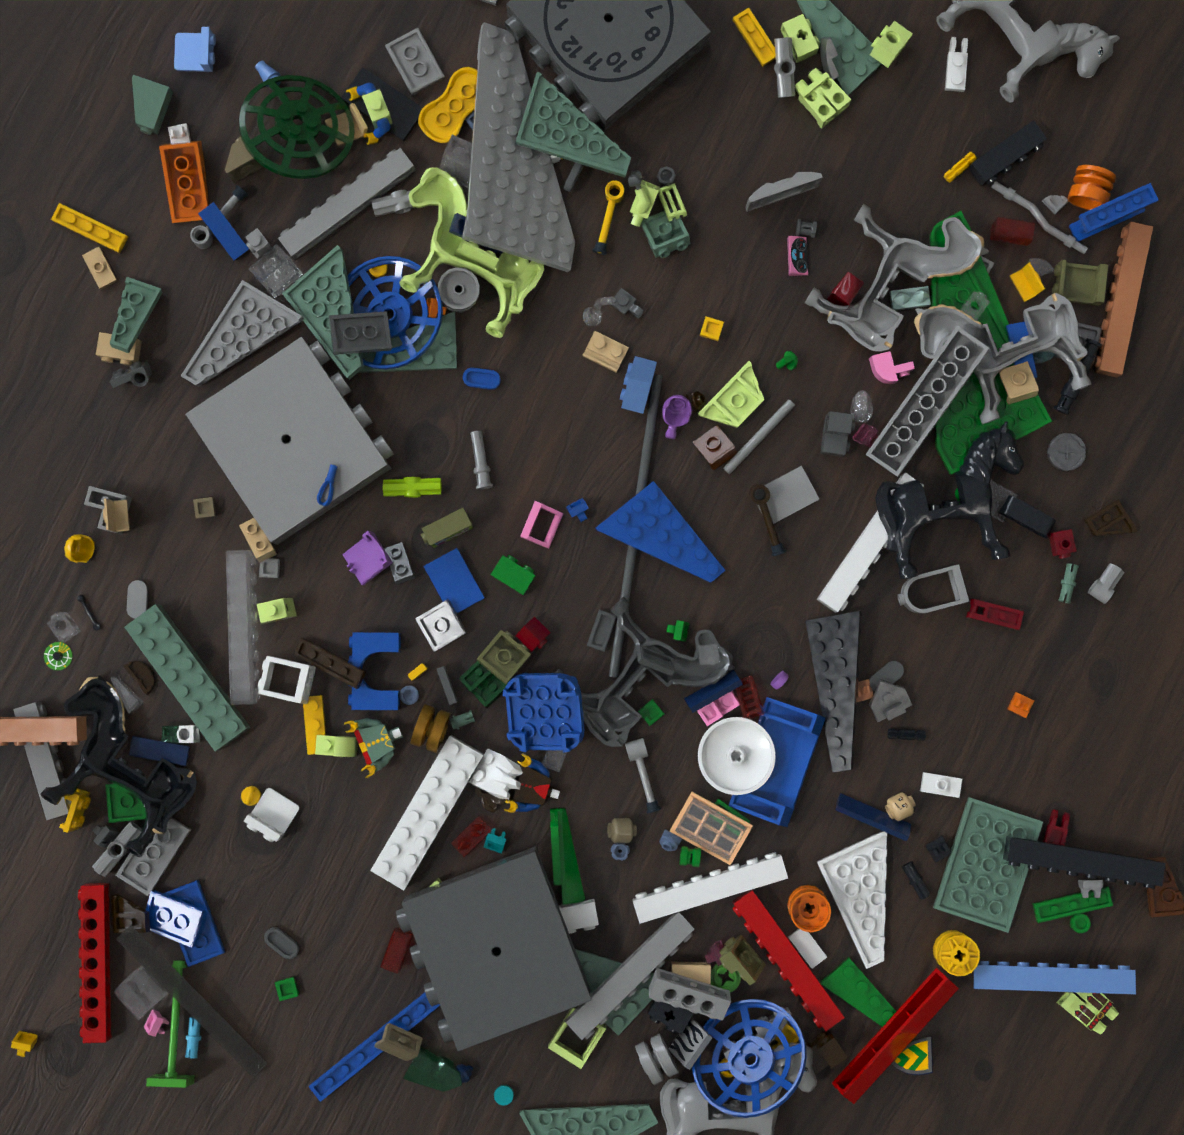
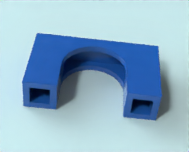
[348,632,401,710]

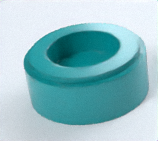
[494,1084,514,1106]

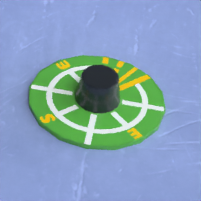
[44,642,72,670]

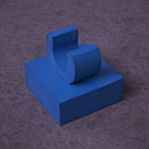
[566,498,589,522]

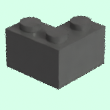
[820,411,855,457]

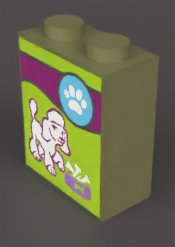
[420,508,474,548]

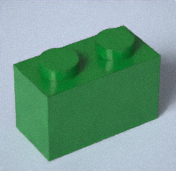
[491,554,536,595]

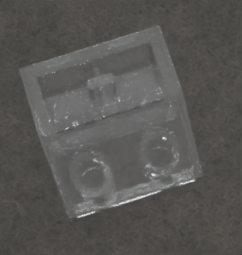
[439,134,472,189]
[113,965,168,1021]

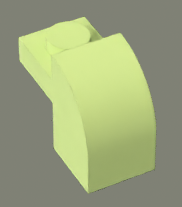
[315,735,358,757]

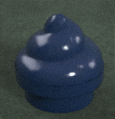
[452,1064,473,1084]

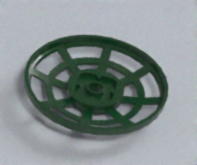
[239,75,355,179]

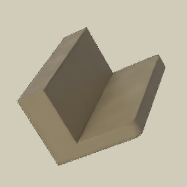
[374,1023,423,1061]

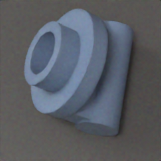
[659,829,682,851]

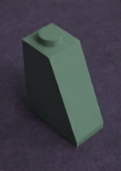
[132,75,173,135]

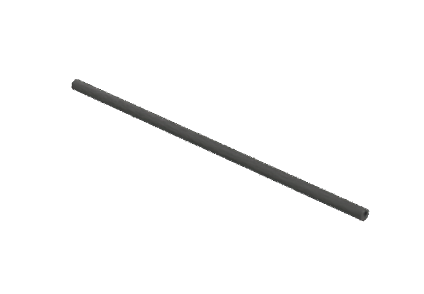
[609,375,663,678]

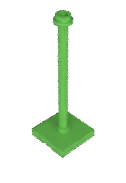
[146,961,195,1088]

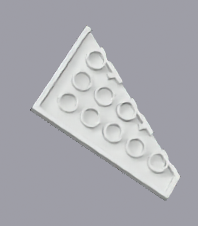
[816,831,887,969]

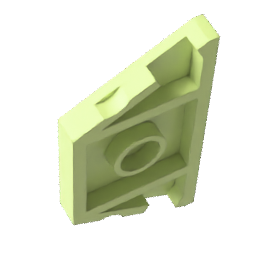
[698,361,764,428]

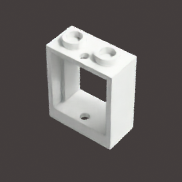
[258,656,316,704]

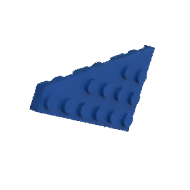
[595,481,726,583]

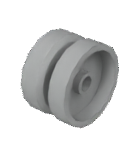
[438,267,480,313]
[635,1033,679,1086]

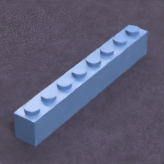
[973,961,1136,994]

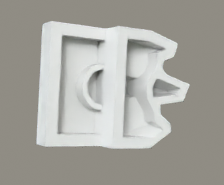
[469,749,523,800]

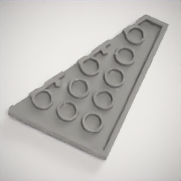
[181,280,304,387]

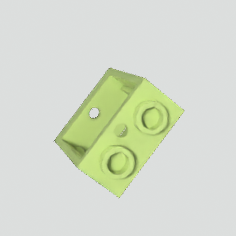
[548,1005,606,1069]

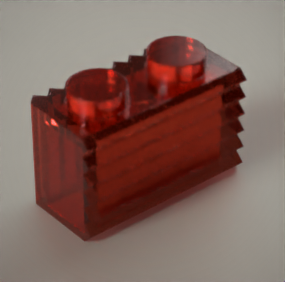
[990,216,1035,246]
[380,927,413,973]

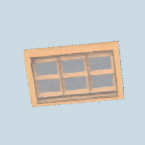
[670,791,753,865]

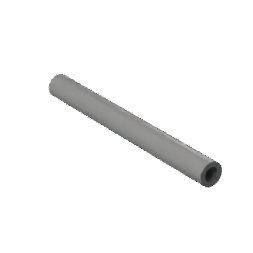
[723,399,795,475]

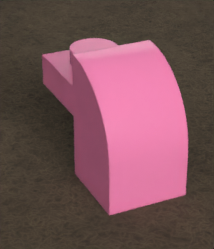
[869,351,915,384]

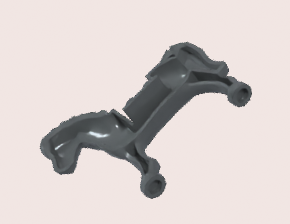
[555,597,735,747]

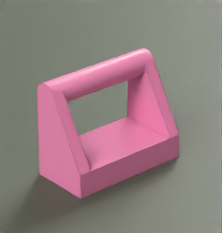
[520,501,563,549]

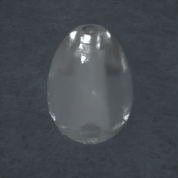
[850,391,873,422]

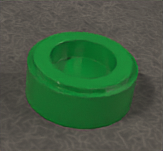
[1070,913,1091,933]

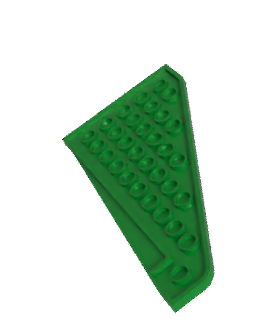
[930,211,1052,475]

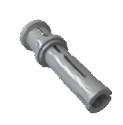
[470,431,493,490]

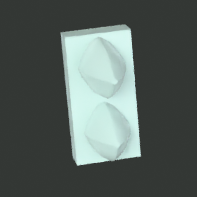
[889,286,931,311]

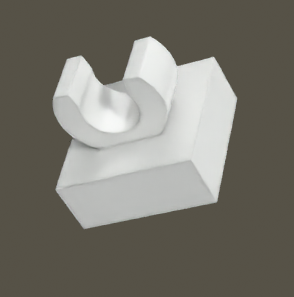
[168,123,191,144]

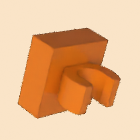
[427,298,447,318]
[1007,692,1034,718]

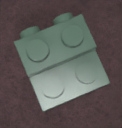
[641,208,691,258]

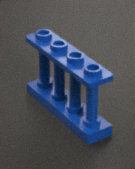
[1069,183,1159,242]

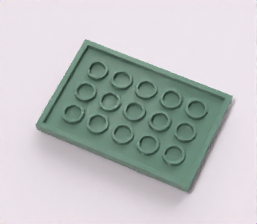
[933,797,1043,933]

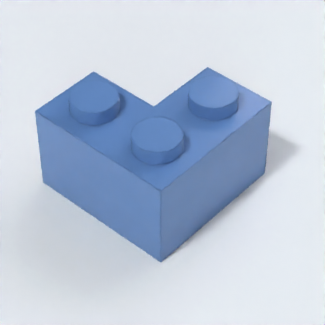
[619,356,657,414]

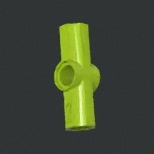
[383,477,442,498]

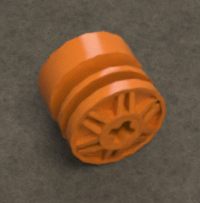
[1067,165,1116,210]
[787,885,831,932]

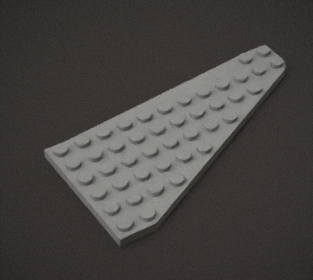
[462,22,575,272]

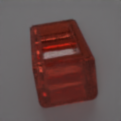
[736,675,764,719]

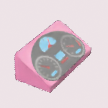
[787,236,808,276]

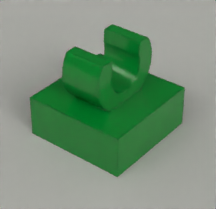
[666,620,690,642]

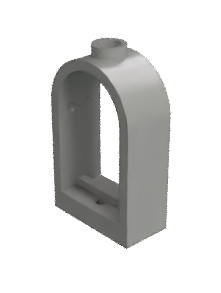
[897,564,969,614]

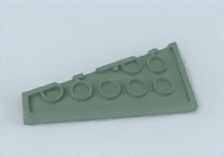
[796,0,882,96]

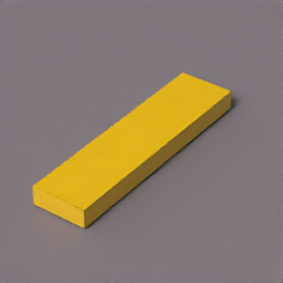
[51,203,128,254]

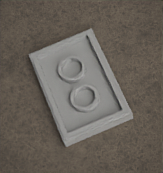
[385,28,445,96]
[755,466,819,524]

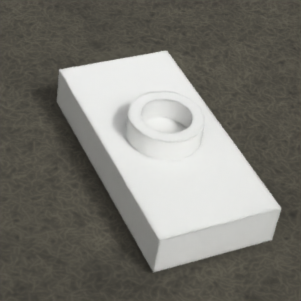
[920,772,962,798]

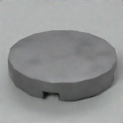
[1047,433,1086,471]

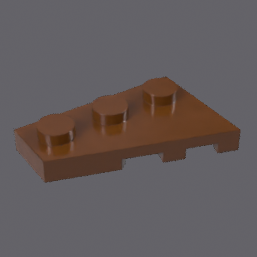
[1144,857,1184,917]

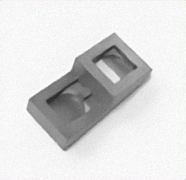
[820,37,839,80]

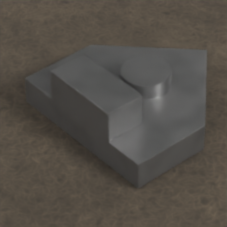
[869,680,912,722]

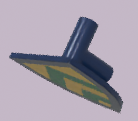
[891,1037,933,1075]

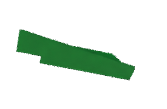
[550,808,585,905]

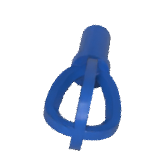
[317,464,338,506]

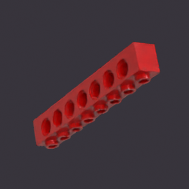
[78,883,111,1043]

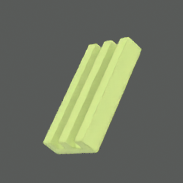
[658,183,687,222]

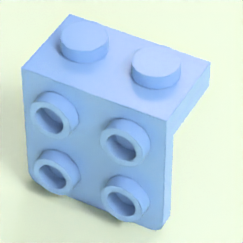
[174,27,216,72]

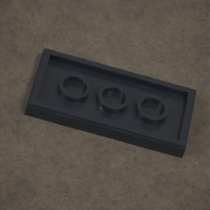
[341,67,422,141]

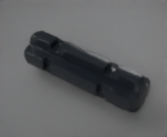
[887,729,926,741]

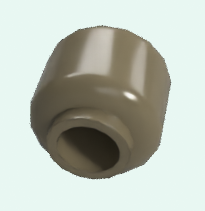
[607,818,637,843]

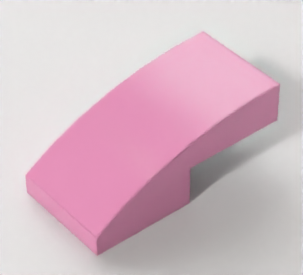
[697,690,741,726]

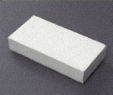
[788,929,827,969]

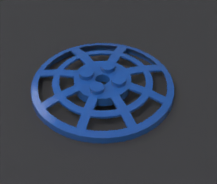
[347,256,443,370]
[692,999,807,1118]

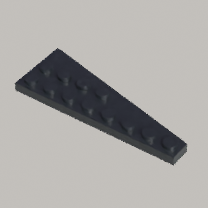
[806,611,862,772]

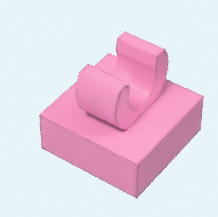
[144,1010,170,1037]

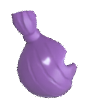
[662,395,692,439]

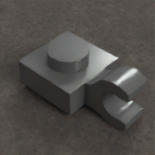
[610,288,643,319]

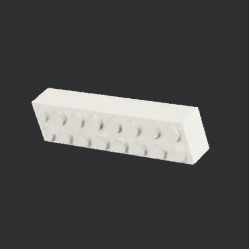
[370,735,484,890]

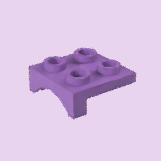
[342,531,393,586]

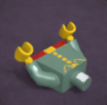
[344,718,403,778]

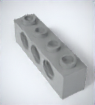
[649,968,731,1021]

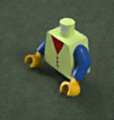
[346,83,393,145]

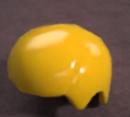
[64,534,95,563]

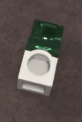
[162,725,200,743]

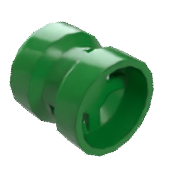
[679,846,701,867]

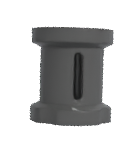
[795,219,817,238]

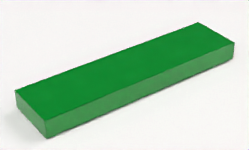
[1032,886,1113,923]

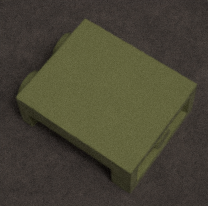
[1052,260,1108,306]

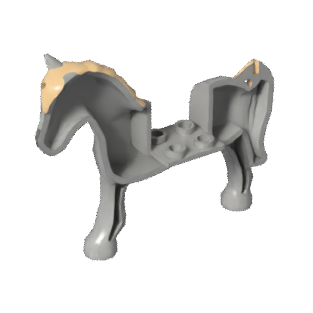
[805,204,989,351]
[914,293,1092,425]

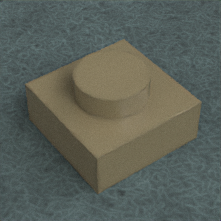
[193,497,216,519]

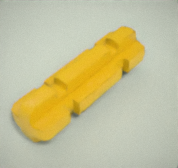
[944,152,977,183]

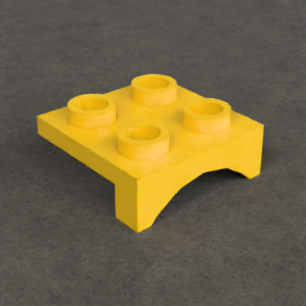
[59,788,91,833]

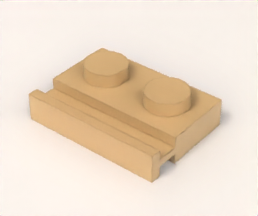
[583,331,629,373]

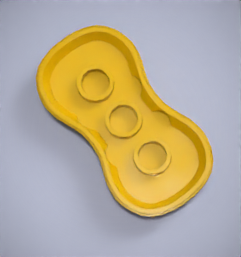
[418,67,477,143]

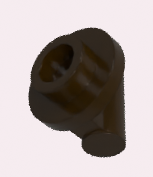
[686,391,706,413]

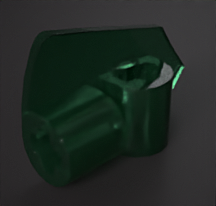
[403,1046,462,1092]

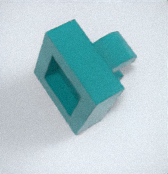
[483,828,506,853]

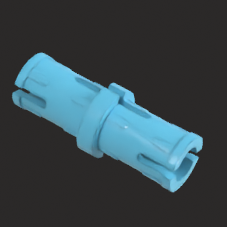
[185,1017,202,1058]

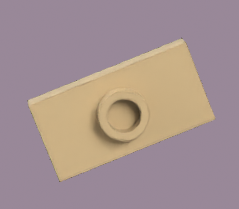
[82,247,118,290]

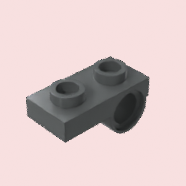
[109,360,152,388]
[384,542,415,585]

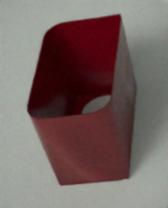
[826,272,864,310]

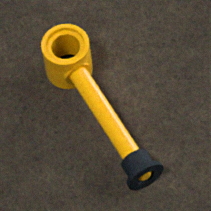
[592,181,624,255]

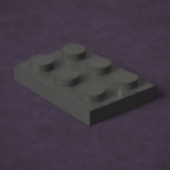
[328,311,392,355]

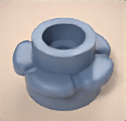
[611,843,630,861]

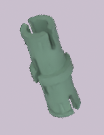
[1058,563,1079,604]

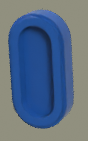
[463,368,501,390]

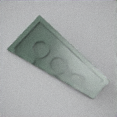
[110,277,162,353]

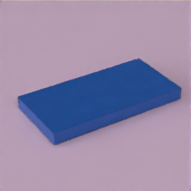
[163,880,225,967]

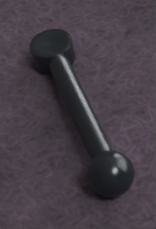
[77,595,101,631]

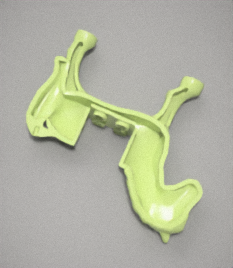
[399,167,544,338]

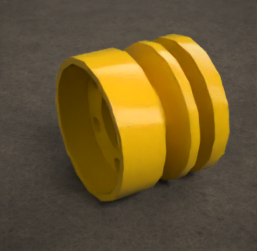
[933,930,980,976]

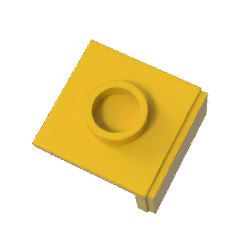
[1010,262,1045,302]

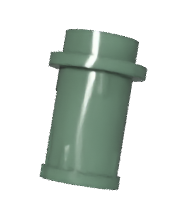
[450,710,475,730]

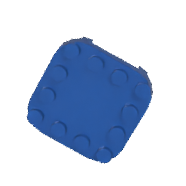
[503,673,585,753]

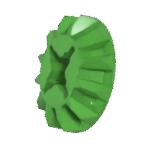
[711,963,741,992]

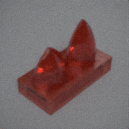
[451,816,492,857]

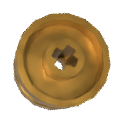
[410,704,451,753]

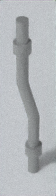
[991,181,1088,254]

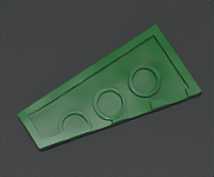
[820,957,896,1027]

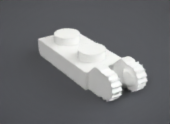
[945,37,968,92]

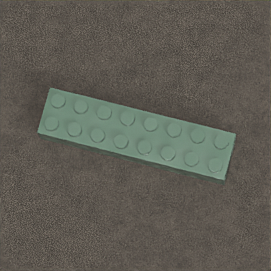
[124,604,251,752]

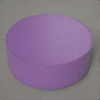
[770,671,789,689]

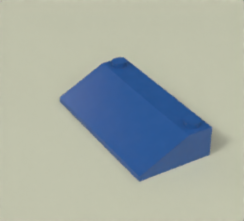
[729,697,825,827]

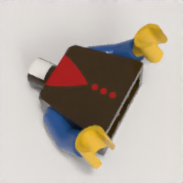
[504,753,561,813]

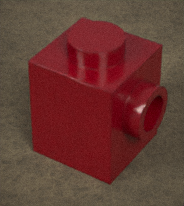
[1049,529,1076,559]
[515,616,551,652]

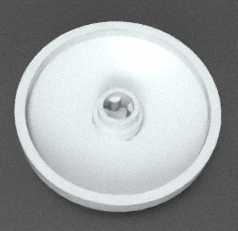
[698,717,775,795]

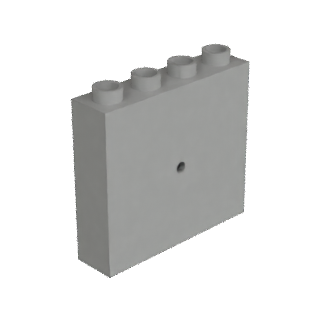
[186,337,394,545]

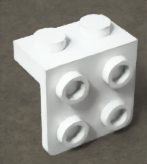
[244,788,299,842]

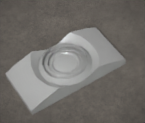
[745,172,823,212]

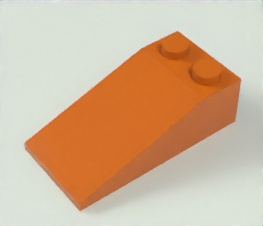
[159,140,209,223]

